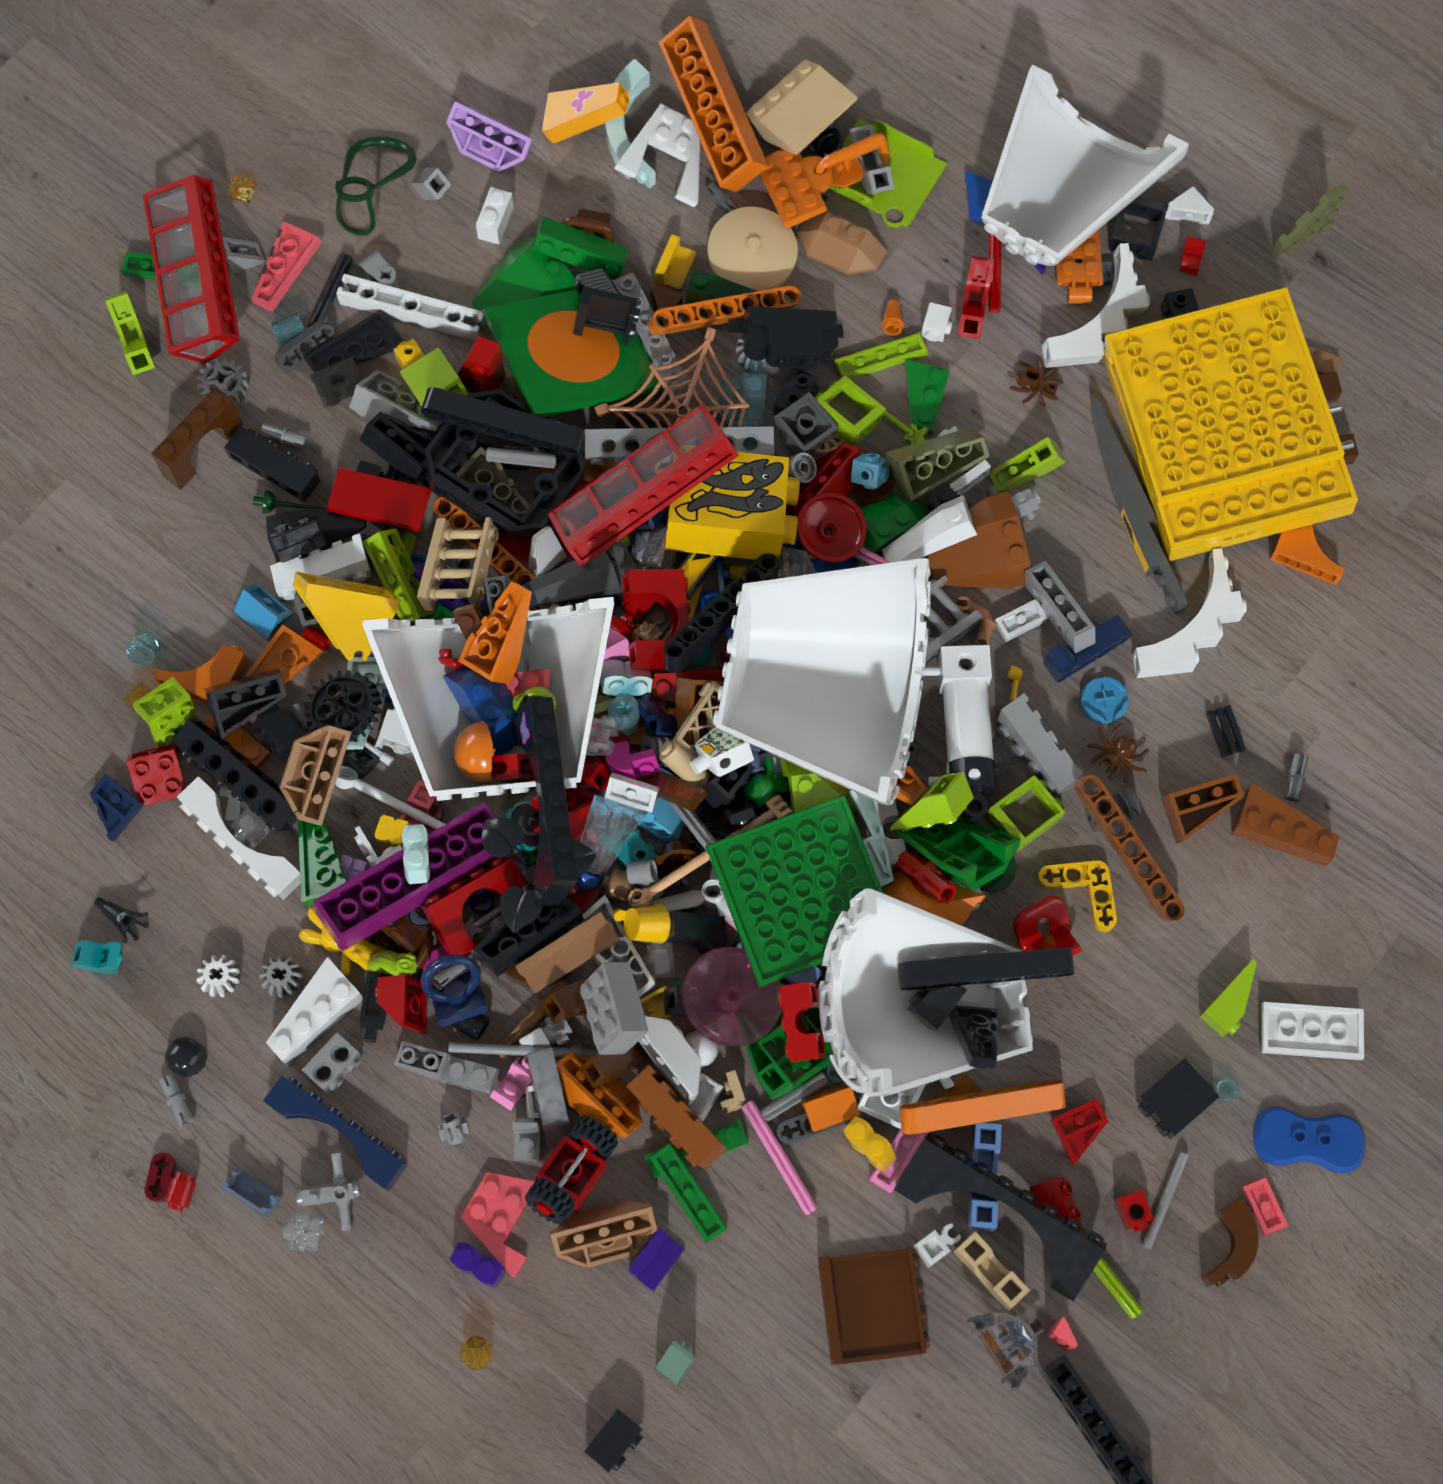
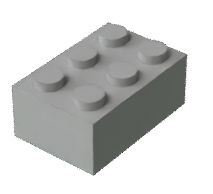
[580,962,649,1055]

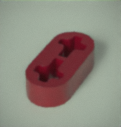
[144,1152,176,1203]

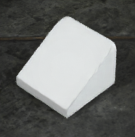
[519,1028,551,1047]

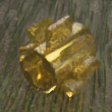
[460,1336,492,1370]

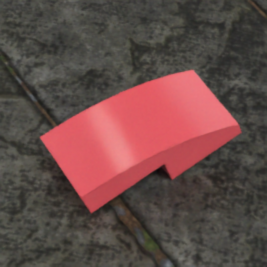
[399,780,437,826]

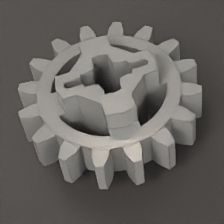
[197,358,248,403]

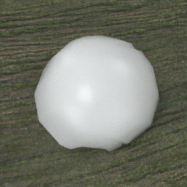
[684,1030,718,1068]

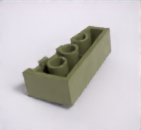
[885,428,990,501]

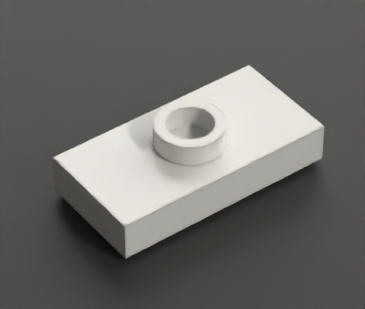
[688,1073,724,1121]

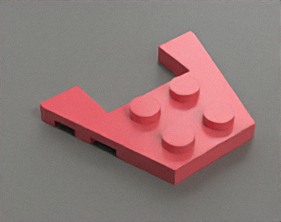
[461,1172,535,1278]

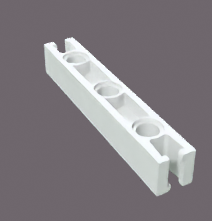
[336,274,486,341]

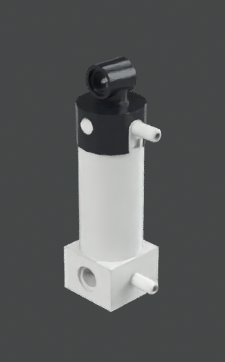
[922,645,997,823]

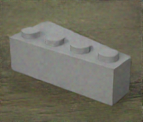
[996,693,1083,798]

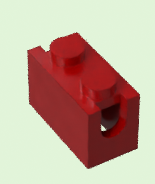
[491,754,535,782]

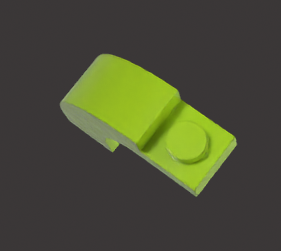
[105,291,155,375]

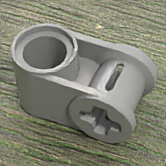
[358,251,399,289]

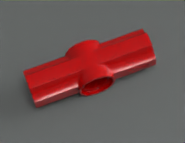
[896,851,957,904]

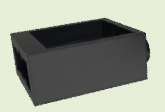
[1109,196,1169,261]

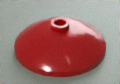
[797,493,867,563]

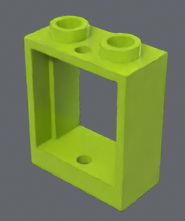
[815,375,886,446]
[986,775,1066,853]

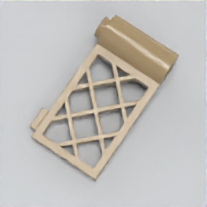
[659,681,720,787]

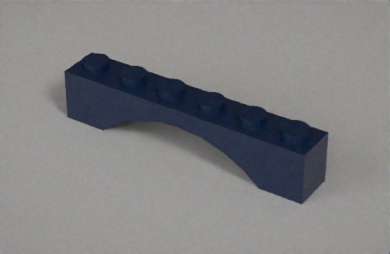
[263,1076,407,1192]

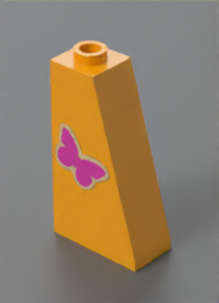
[542,82,630,143]

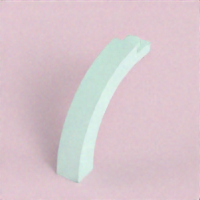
[605,59,656,189]

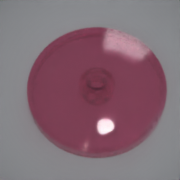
[682,947,782,1047]

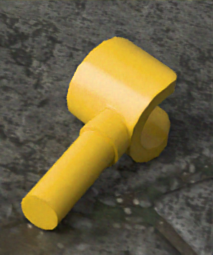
[1007,665,1023,700]

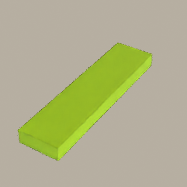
[834,332,928,380]

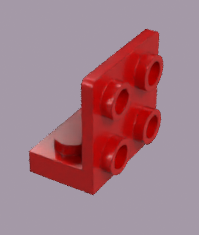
[126,744,186,806]

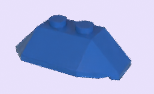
[443,667,518,756]

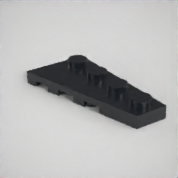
[304,309,404,378]
[948,1005,997,1069]

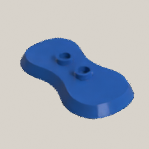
[1253,1106,1365,1173]

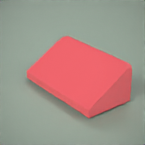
[1046,1316,1078,1351]

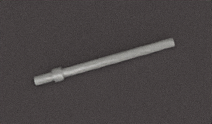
[448,1042,598,1058]

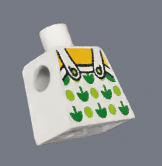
[690,727,754,776]

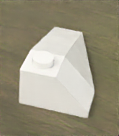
[882,495,977,563]

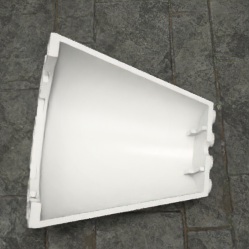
[981,65,1189,266]
[819,888,1033,1096]

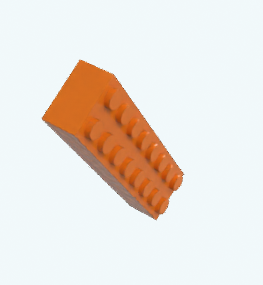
[659,15,769,192]

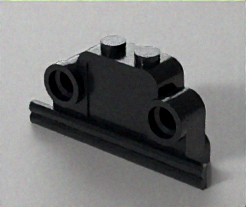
[728,306,844,370]

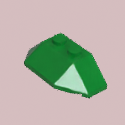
[855,491,931,564]

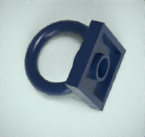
[421,954,489,1028]

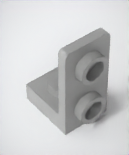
[512,1118,541,1161]

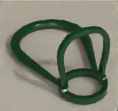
[335,136,417,236]

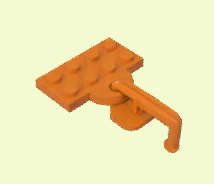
[759,133,891,229]

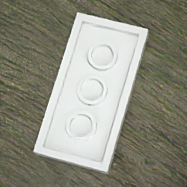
[1261,1002,1364,1060]

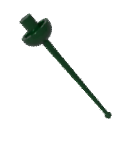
[253,490,327,514]

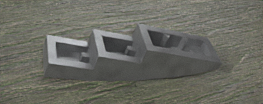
[526,1047,570,1150]

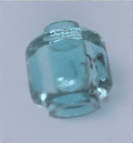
[125,631,161,667]

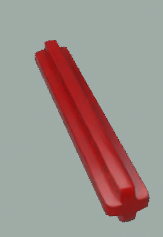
[988,233,1001,313]

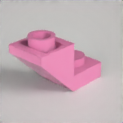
[490,1056,532,1111]

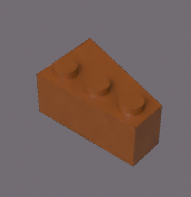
[1161,773,1245,844]

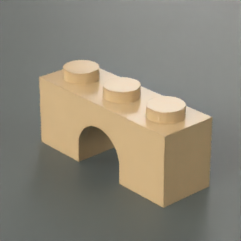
[954,1232,1030,1311]

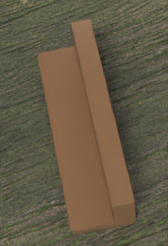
[515,912,619,993]

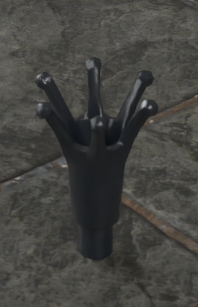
[94,897,149,943]

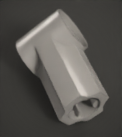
[627,860,664,901]

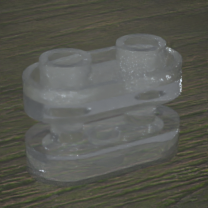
[586,716,620,755]

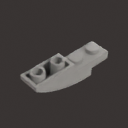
[394,1041,499,1095]

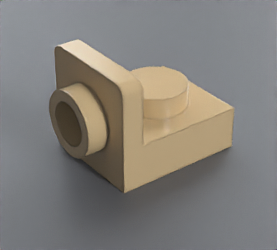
[720,1070,745,1113]

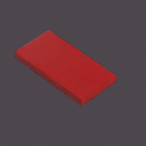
[327,468,431,532]

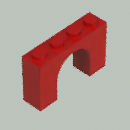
[622,569,694,670]
[421,857,529,955]

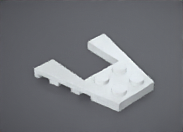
[614,104,700,207]

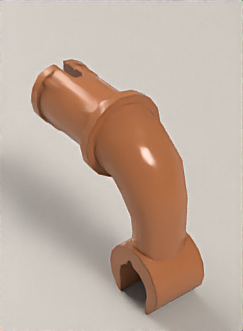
[957,596,996,645]

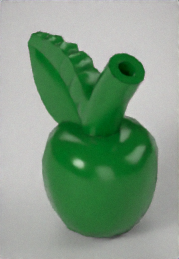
[743,758,790,808]

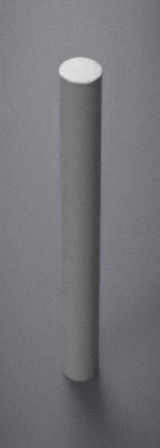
[1142,1152,1189,1250]

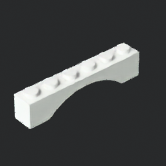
[177,776,301,900]

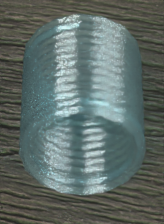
[270,313,305,345]

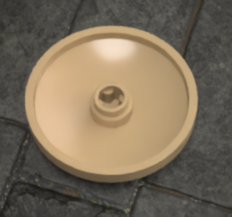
[707,207,798,291]

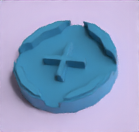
[1080,676,1129,724]

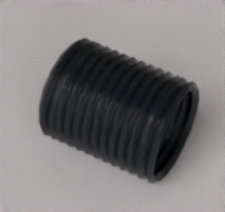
[450,1014,490,1041]

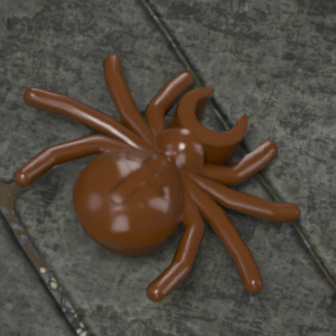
[1010,358,1064,407]
[1087,724,1149,783]

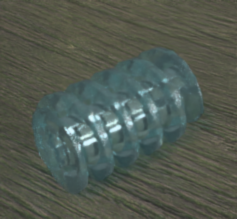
[608,693,640,736]

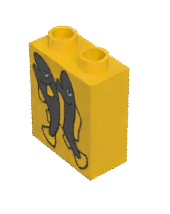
[665,446,800,560]

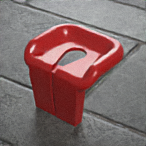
[1013,895,1082,956]

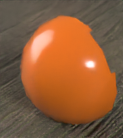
[454,721,496,784]

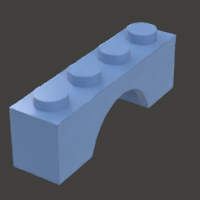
[968,1123,1001,1232]

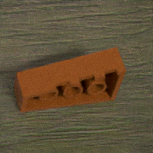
[1232,782,1340,866]
[627,1065,727,1170]

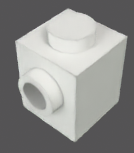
[921,302,953,342]

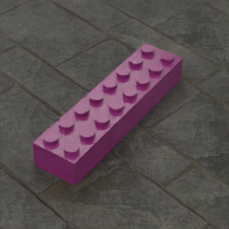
[313,801,513,952]

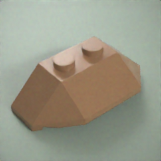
[797,212,887,275]
[279,725,352,826]
[550,1200,657,1268]

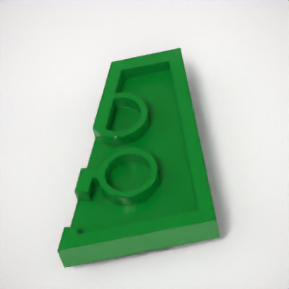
[905,359,950,435]

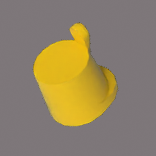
[613,903,671,944]

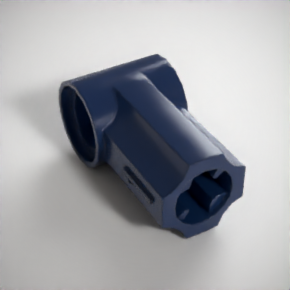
[634,694,677,736]

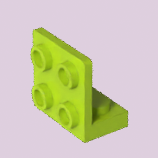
[132,677,198,748]

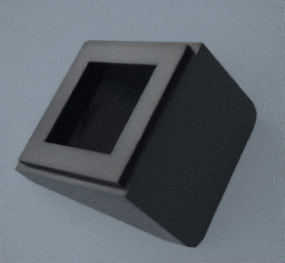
[343,746,380,780]

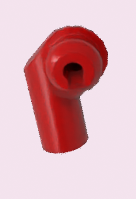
[438,648,467,669]

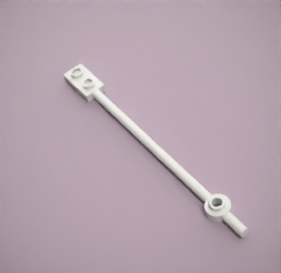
[335,766,568,897]

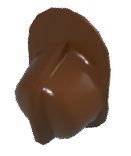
[652,840,699,880]

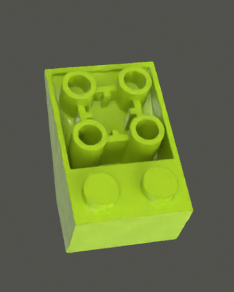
[890,772,974,831]

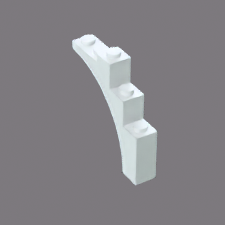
[1042,243,1150,368]
[1132,548,1247,678]

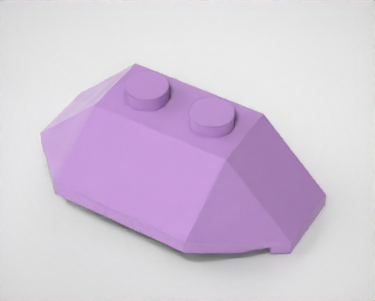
[446,101,533,172]

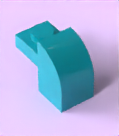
[71,940,123,974]

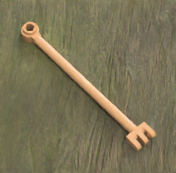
[628,795,794,908]

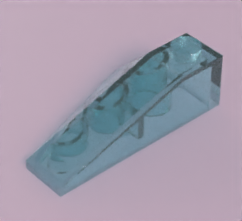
[719,373,767,451]

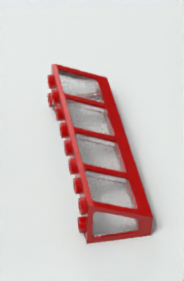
[143,174,240,364]
[547,403,739,567]

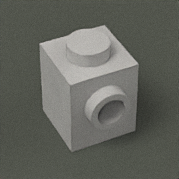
[411,168,451,200]

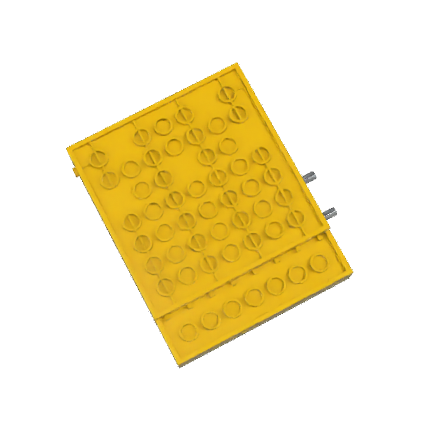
[1103,287,1358,561]

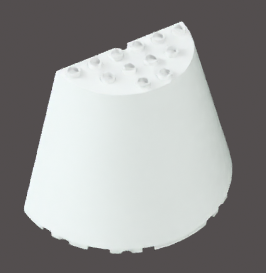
[713,558,931,805]
[363,597,614,801]

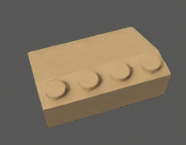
[746,59,857,155]

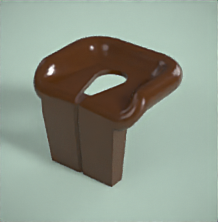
[561,209,614,242]

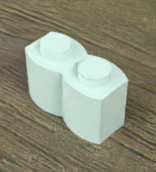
[600,659,653,696]
[402,824,430,884]

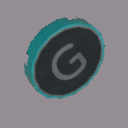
[505,802,539,851]

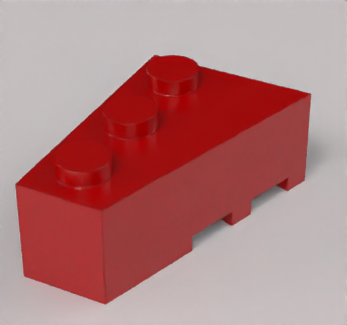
[457,336,505,392]

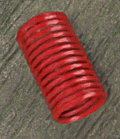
[302,625,332,651]

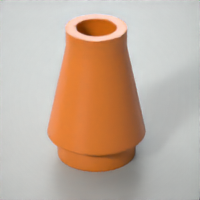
[881,300,904,335]

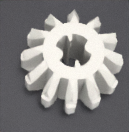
[196,955,240,997]

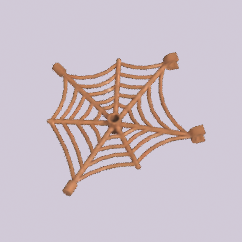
[594,327,749,477]

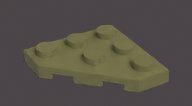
[1273,183,1348,257]

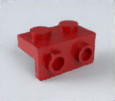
[1029,1177,1081,1222]

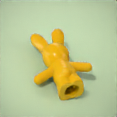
[299,907,384,977]

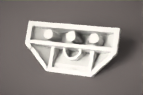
[638,1016,701,1105]

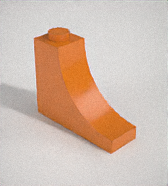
[1270,524,1345,585]
[154,645,249,705]

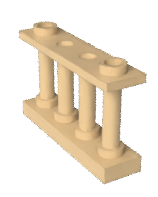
[417,518,499,611]

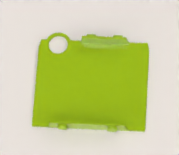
[829,119,948,228]

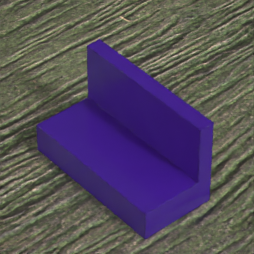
[628,1228,685,1292]

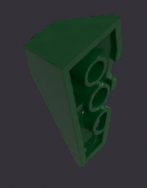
[682,270,770,328]

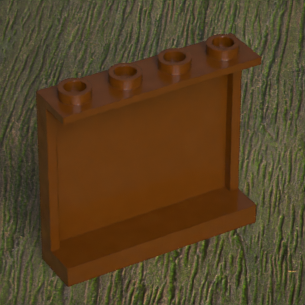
[818,1247,930,1366]

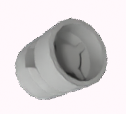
[787,453,817,485]

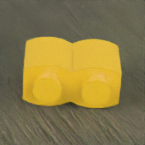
[844,1117,897,1171]

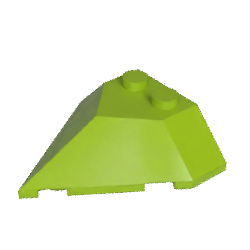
[780,758,857,813]

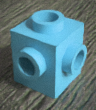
[851,453,890,489]

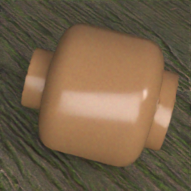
[601,868,638,903]

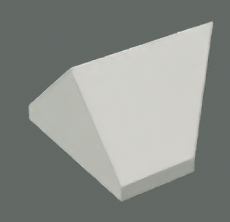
[528,526,567,578]

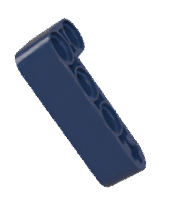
[1043,615,1133,683]

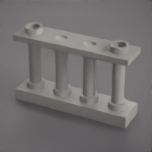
[926,576,983,664]

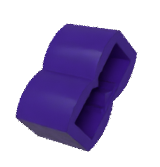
[449,1242,506,1288]

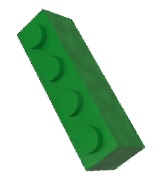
[532,216,628,280]

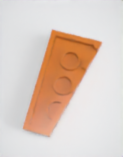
[244,624,323,685]

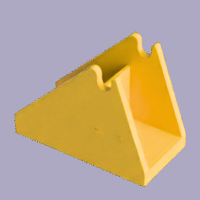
[293,571,401,661]

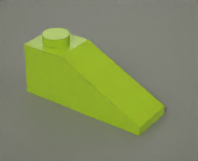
[989,437,1066,493]
[1200,959,1257,1037]

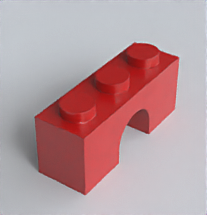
[778,981,827,1062]

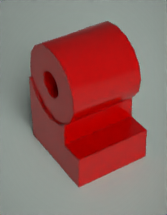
[1179,236,1207,276]
[576,761,611,795]

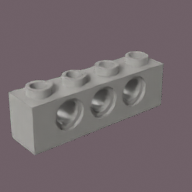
[1025,561,1096,653]

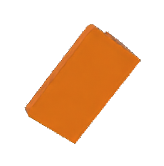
[801,1084,860,1132]

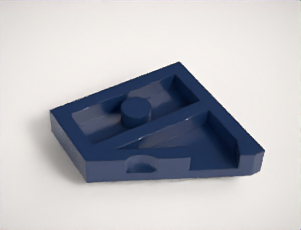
[90,774,144,842]

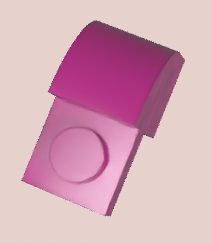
[604,741,661,780]

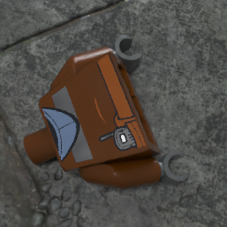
[366,909,434,980]

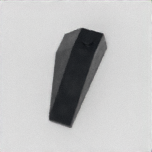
[266,508,367,563]

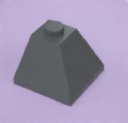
[774,392,839,455]

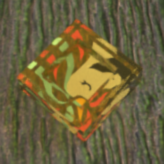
[227,175,257,203]

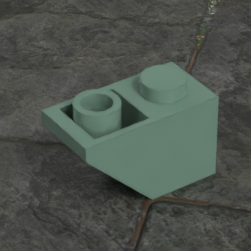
[656,1340,696,1385]

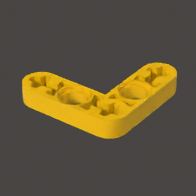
[1037,860,1117,932]

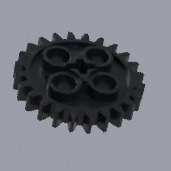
[303,670,382,744]

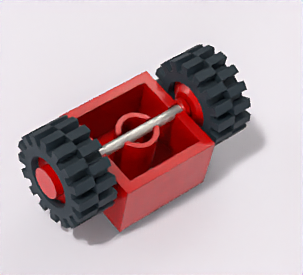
[524,1116,618,1224]

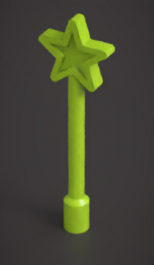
[884,411,929,445]

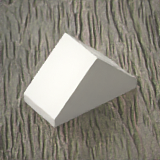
[1165,187,1214,224]

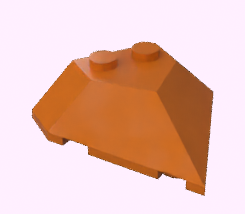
[882,870,986,926]

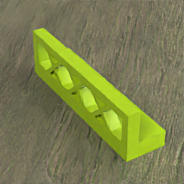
[363,528,436,623]

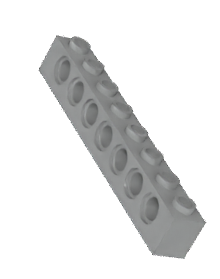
[585,426,774,465]

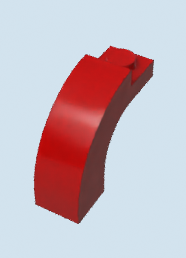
[958,255,994,339]

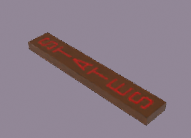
[584,742,708,812]

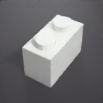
[476,187,514,244]

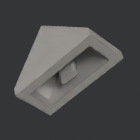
[222,237,265,274]

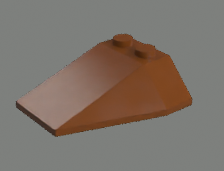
[927,491,1031,589]

